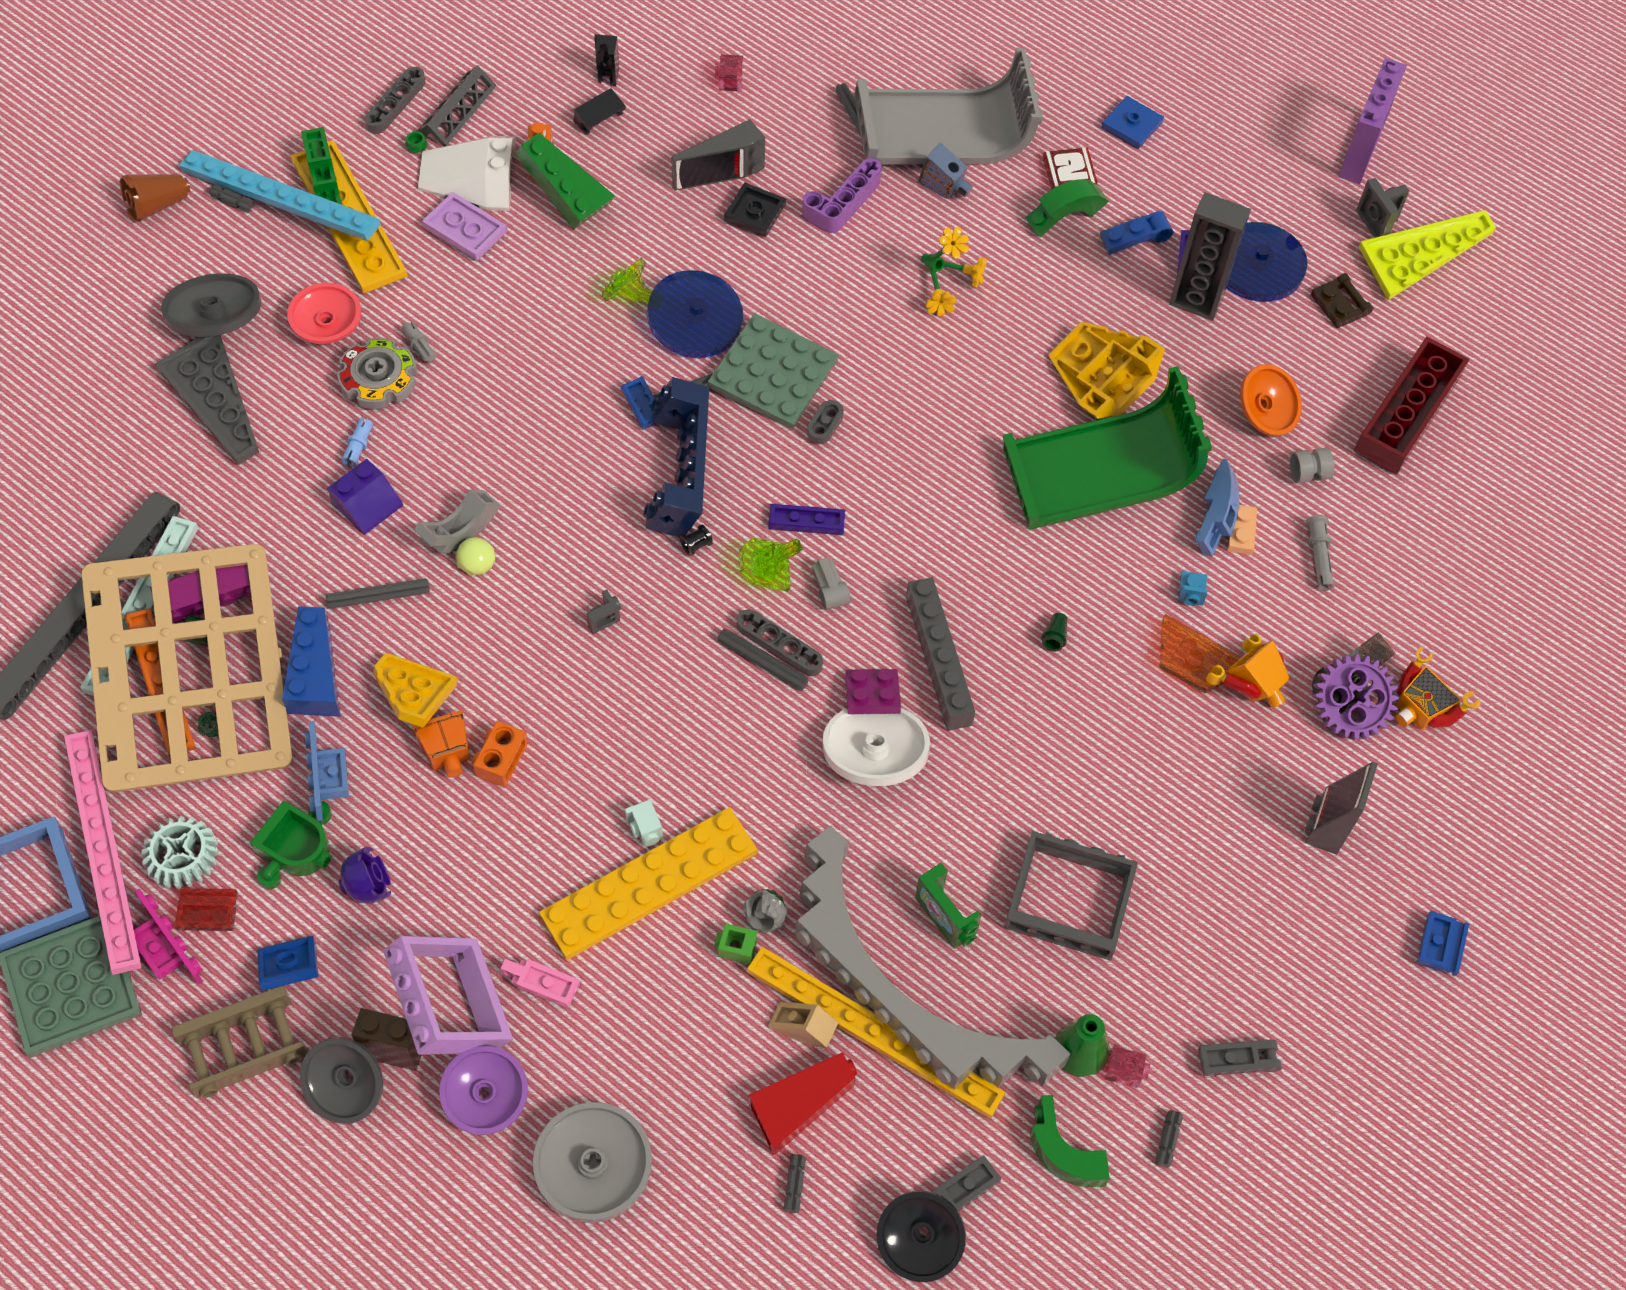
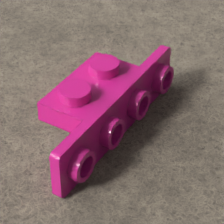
[134,889,203,984]

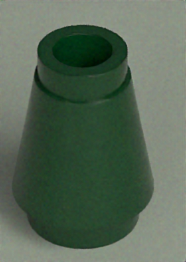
[1041,613,1068,651]

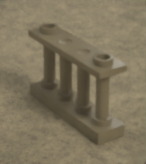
[172,986,308,1098]

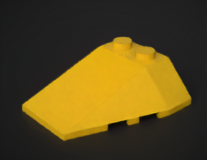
[1048,322,1165,419]

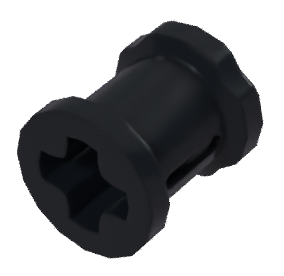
[679,524,713,556]

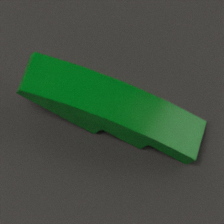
[301,127,342,205]

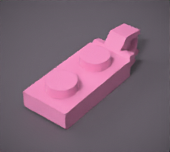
[500,959,580,1008]

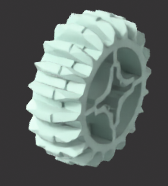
[141,815,219,890]

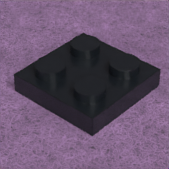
[724,182,786,237]

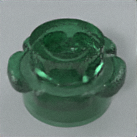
[198,712,219,737]

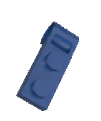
[1100,211,1174,255]

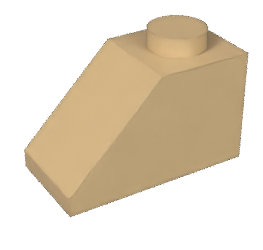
[768,1002,838,1048]

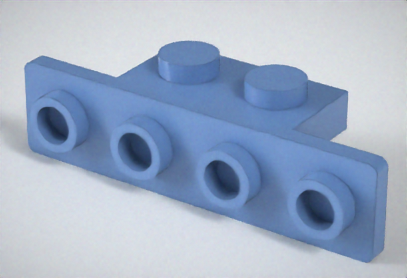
[304,721,349,821]

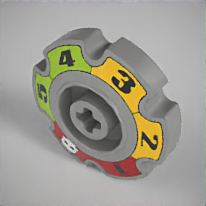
[337,338,418,409]

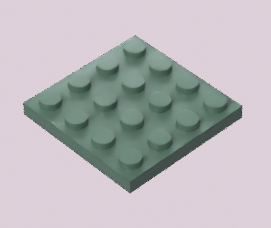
[707,313,839,430]
[0,916,142,1058]

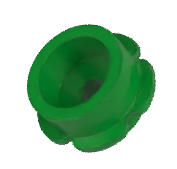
[405,131,428,153]

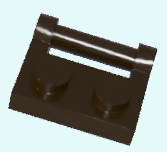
[1311,273,1374,329]

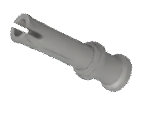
[1306,515,1334,591]

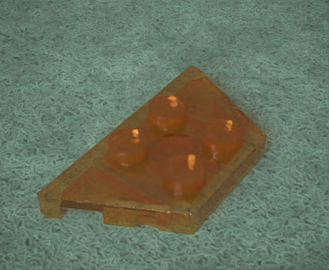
[1159,614,1241,694]

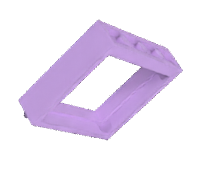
[383,936,513,1055]

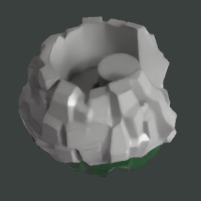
[743,889,787,933]

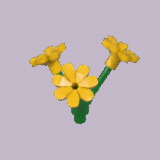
[921,227,987,316]

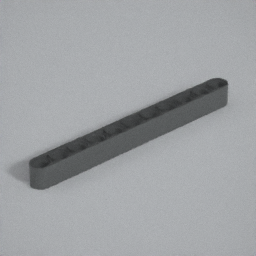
[0,492,180,720]

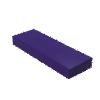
[768,504,845,535]

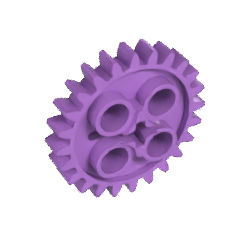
[1312,654,1399,740]

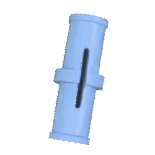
[341,418,373,467]

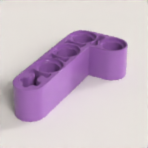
[802,158,881,233]

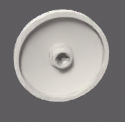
[823,708,930,786]

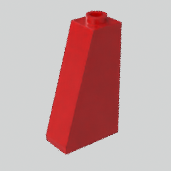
[748,1052,857,1155]

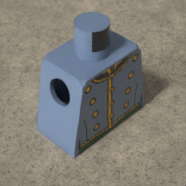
[917,143,973,199]

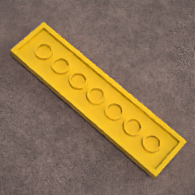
[290,140,408,294]
[539,807,758,961]

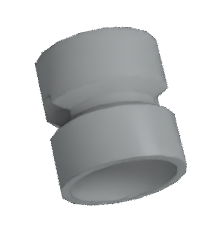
[1290,447,1334,483]

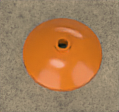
[1240,364,1302,436]

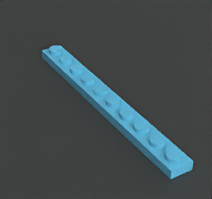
[179,150,381,241]

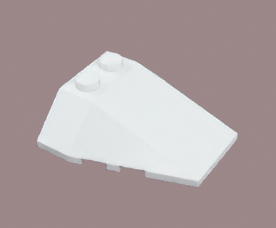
[418,136,516,211]

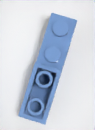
[1195,459,1239,556]

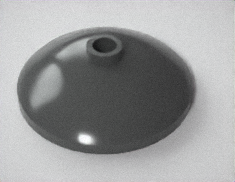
[300,1037,383,1124]

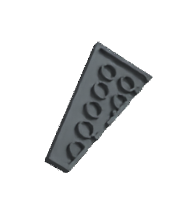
[155,335,259,465]

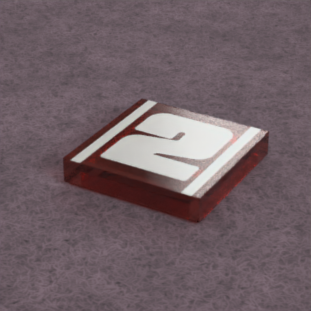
[1043,147,1098,190]

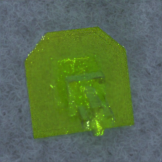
[601,257,664,309]
[739,537,803,592]

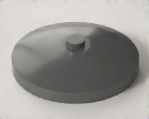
[161,273,261,337]

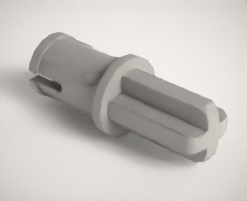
[401,321,436,363]

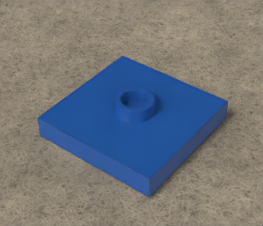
[1101,96,1164,149]
[257,936,319,991]

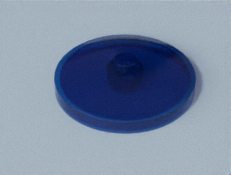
[1227,222,1307,302]
[647,270,743,358]

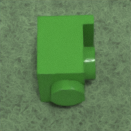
[714,923,758,966]

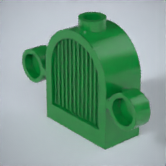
[250,800,332,890]

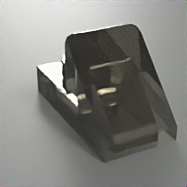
[1341,632,1396,684]

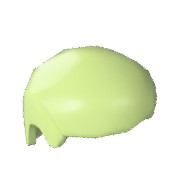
[455,537,495,576]

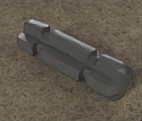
[209,184,254,212]
[1155,1110,1183,1168]
[784,1154,806,1213]

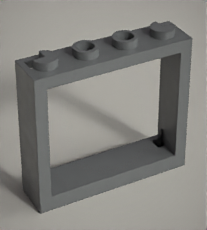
[1004,831,1138,961]

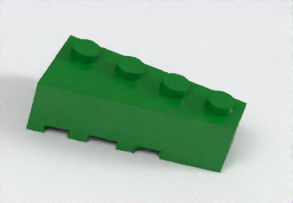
[515,133,615,230]

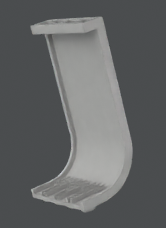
[854,48,1043,165]

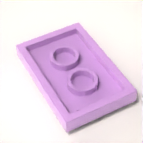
[422,192,507,261]

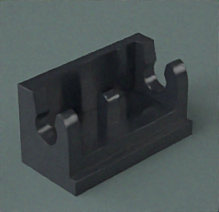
[594,34,619,86]
[573,88,626,135]

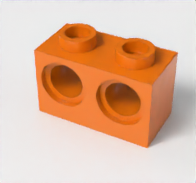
[472,721,528,788]

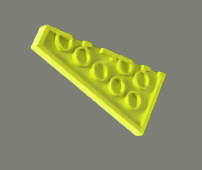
[1358,210,1496,300]

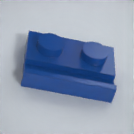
[1417,910,1470,976]

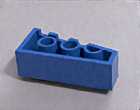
[282,606,341,717]

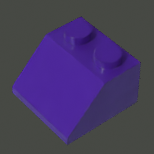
[327,459,403,535]

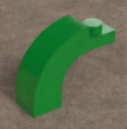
[1025,179,1109,237]
[1030,1095,1110,1187]

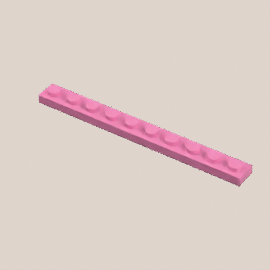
[64,730,142,975]

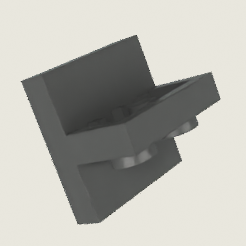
[1356,178,1409,238]

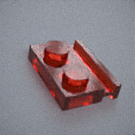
[175,888,238,931]

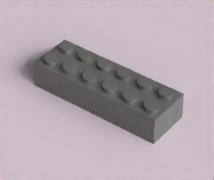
[1169,192,1251,321]

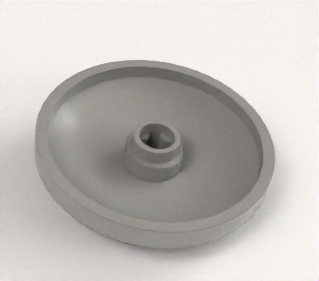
[533,1102,652,1223]

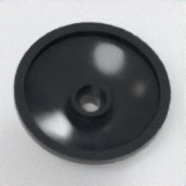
[876,1190,966,1282]

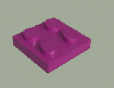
[845,669,901,714]

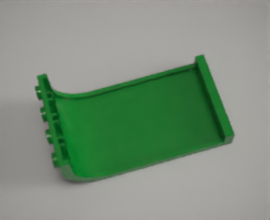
[1003,366,1212,530]

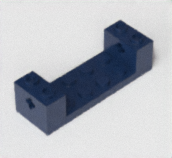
[643,377,709,537]

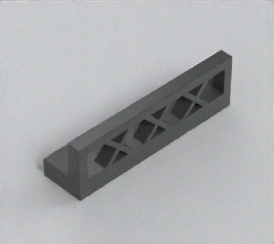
[417,65,497,147]

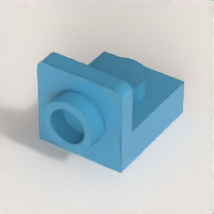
[1178,571,1208,606]

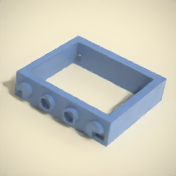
[0,816,92,953]

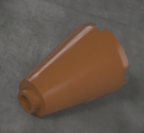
[120,174,190,222]

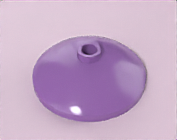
[439,1046,528,1135]

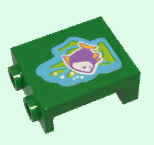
[915,863,981,949]

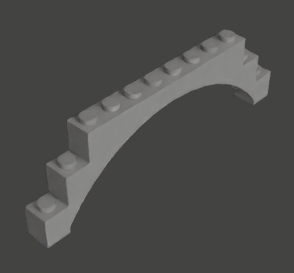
[795,825,1071,1089]

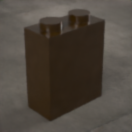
[351,1008,425,1071]

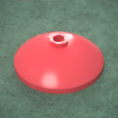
[287,283,361,344]

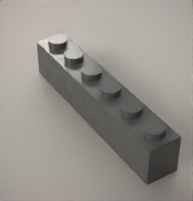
[906,577,975,731]

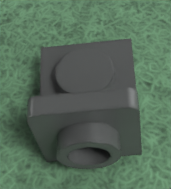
[586,589,622,634]

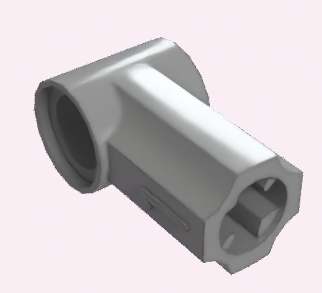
[812,558,851,610]

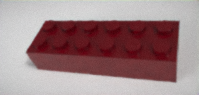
[1354,336,1470,475]

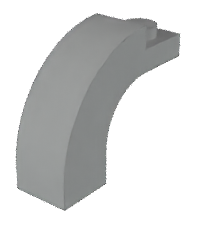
[414,490,501,554]

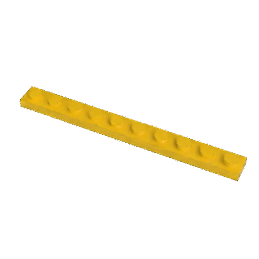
[747,947,1006,1119]

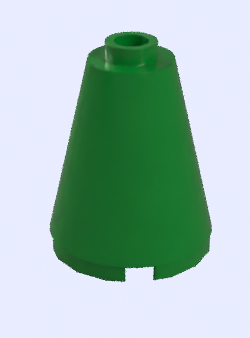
[1055,1014,1110,1077]

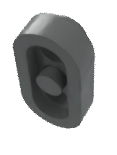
[807,400,844,444]

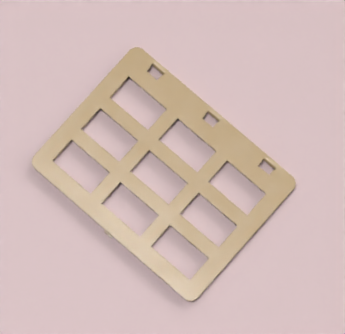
[82,544,292,793]

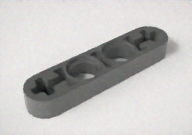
[365,67,426,134]
[737,609,823,676]

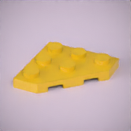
[373,653,458,728]

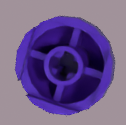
[339,846,391,904]

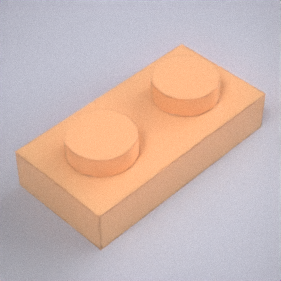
[1227,505,1257,555]

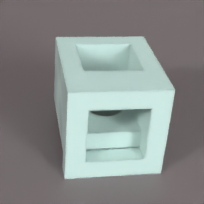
[625,800,663,846]

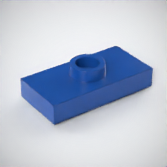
[621,376,655,430]

